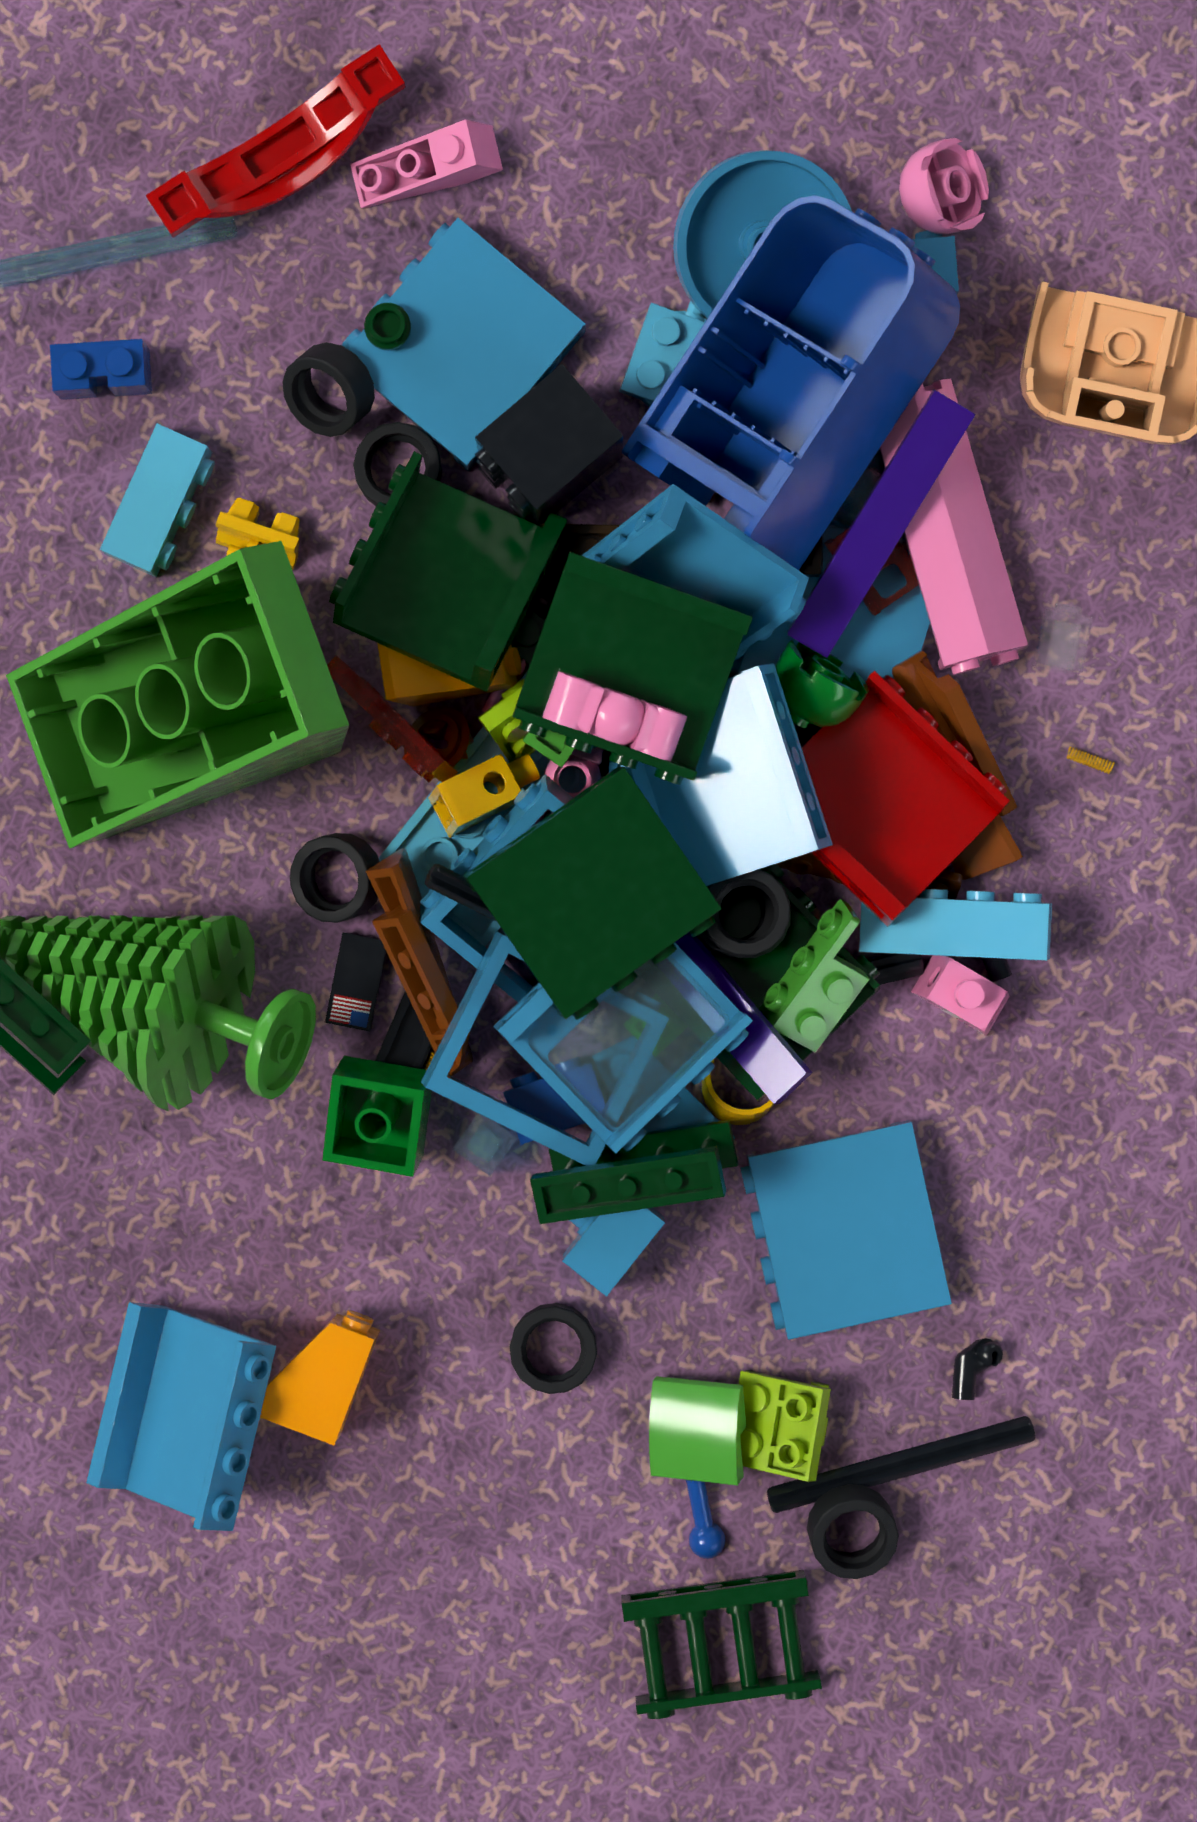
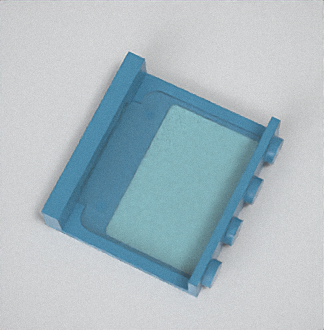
[493,942,753,1153]

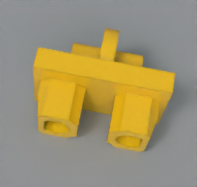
[216,498,300,570]

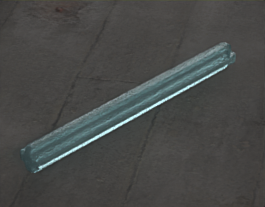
[0,216,237,288]

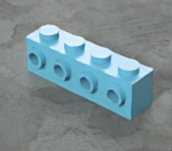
[859,889,1052,960]

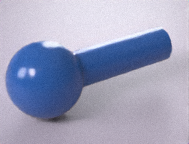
[686,1480,726,1559]

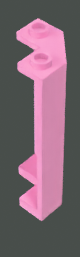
[880,379,1028,675]

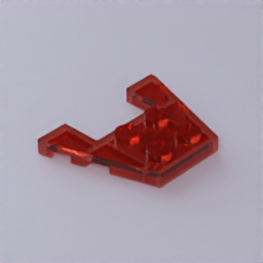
[327,655,458,783]

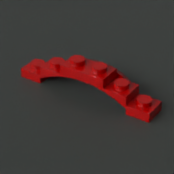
[146,44,406,238]

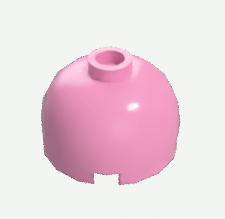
[899,138,989,234]

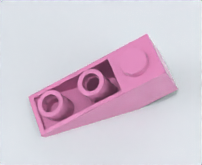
[350,119,503,208]

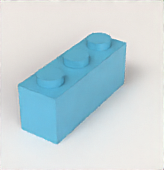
[100,423,215,577]

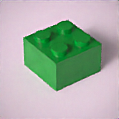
[322,1055,432,1177]

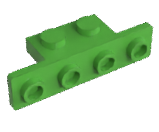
[759,899,869,1053]

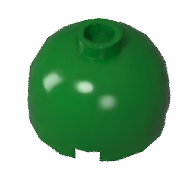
[775,640,869,728]

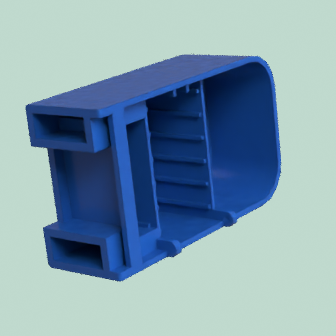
[622,195,960,570]

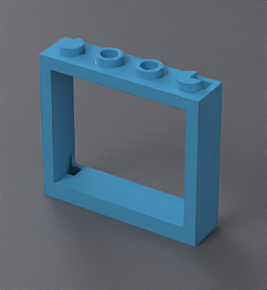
[420,774,573,1002]
[421,931,669,1166]

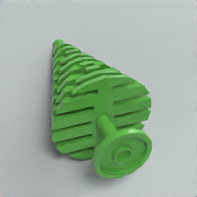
[0,915,316,1111]

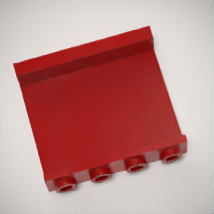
[802,670,1010,927]

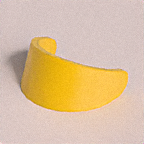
[702,1059,774,1125]

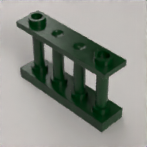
[0,958,91,1095]
[530,1120,738,1224]
[621,1570,822,1719]

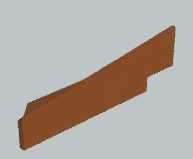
[892,651,1023,880]
[366,848,473,1076]

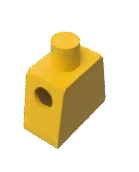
[428,754,540,838]

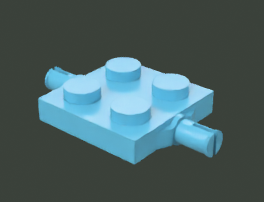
[619,301,707,408]

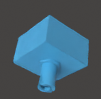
[562,1208,665,1297]

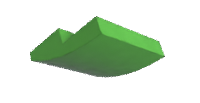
[649,1376,746,1486]

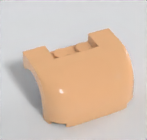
[1020,282,1197,445]

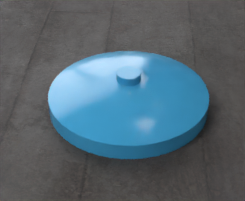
[673,150,852,319]

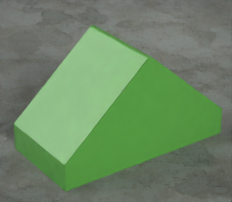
[6,541,349,849]

